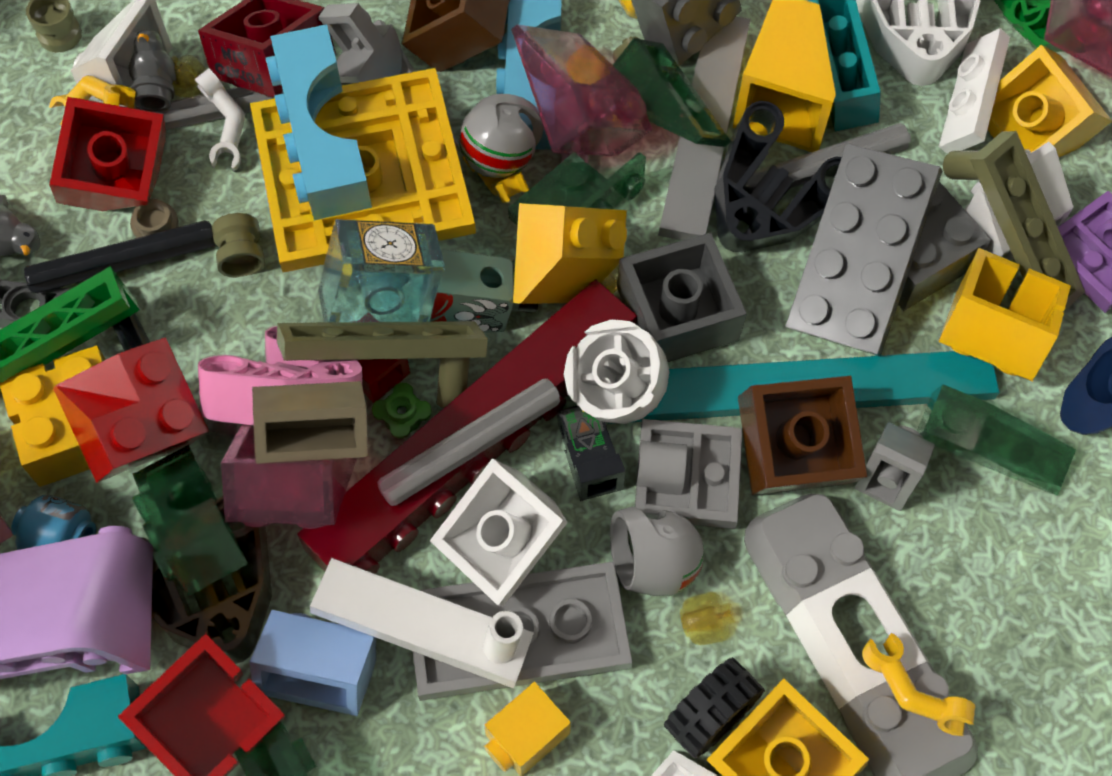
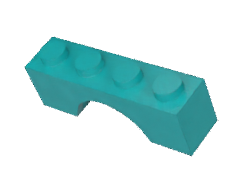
[0,674,148,776]

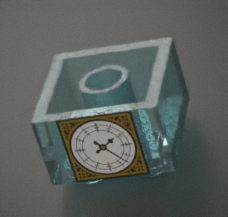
[318,219,445,322]

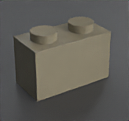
[252,381,368,464]

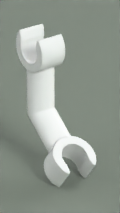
[195,69,245,172]

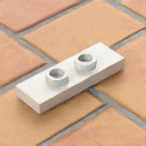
[939,28,1010,153]

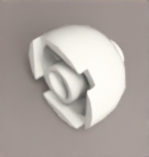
[564,320,669,424]

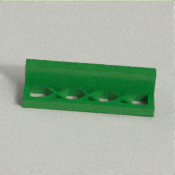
[0,266,140,391]

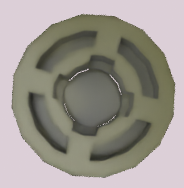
[26,0,82,53]
[212,213,265,278]

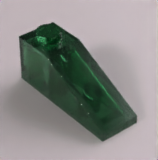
[603,38,731,147]
[917,384,1076,496]

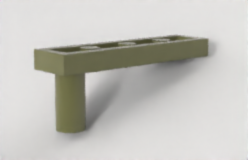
[943,131,1085,312]
[277,321,488,408]

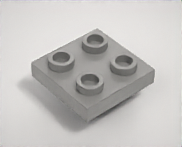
[635,419,742,529]

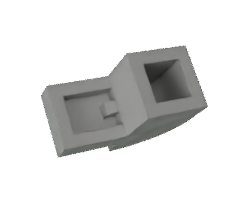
[318,3,402,86]

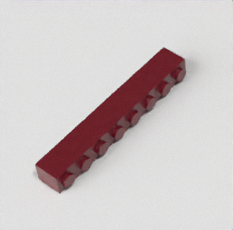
[297,279,637,574]

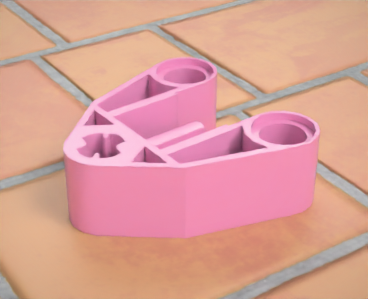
[198,326,362,425]

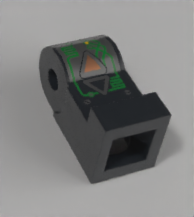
[557,405,626,501]

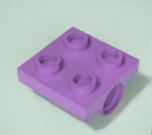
[1058,191,1112,313]

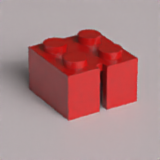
[117,633,285,776]

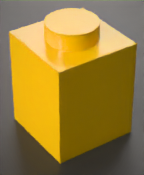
[484,681,571,776]

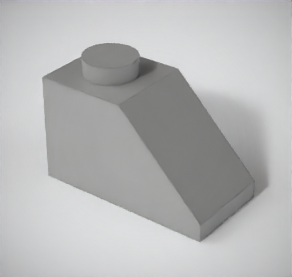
[854,422,935,511]

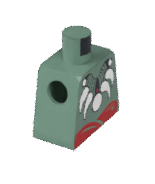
[426,249,538,333]

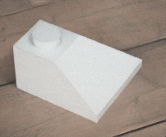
[71,0,172,107]
[430,458,568,607]

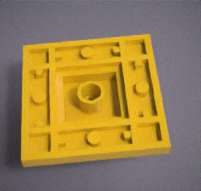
[250,68,476,273]

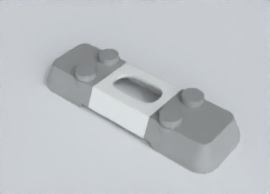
[744,493,977,776]

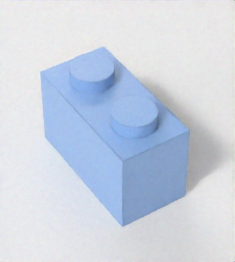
[250,610,376,716]

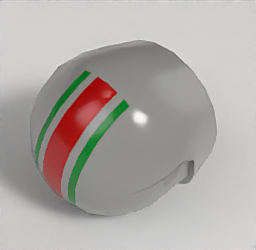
[459,94,543,178]
[610,507,704,596]

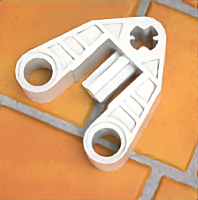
[856,0,981,86]

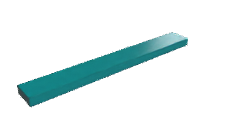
[608,351,1000,424]

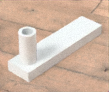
[310,558,534,688]

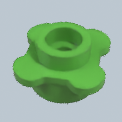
[372,383,432,439]

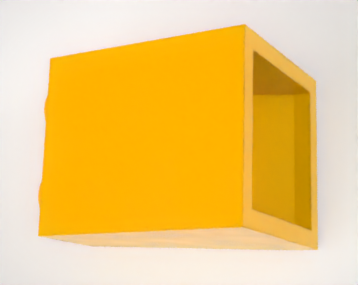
[733,0,836,152]

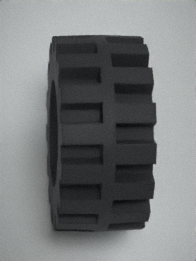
[664,657,765,759]

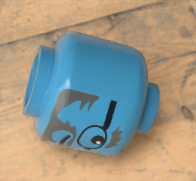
[11,495,96,550]

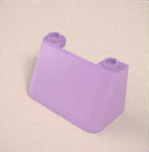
[0,526,153,679]

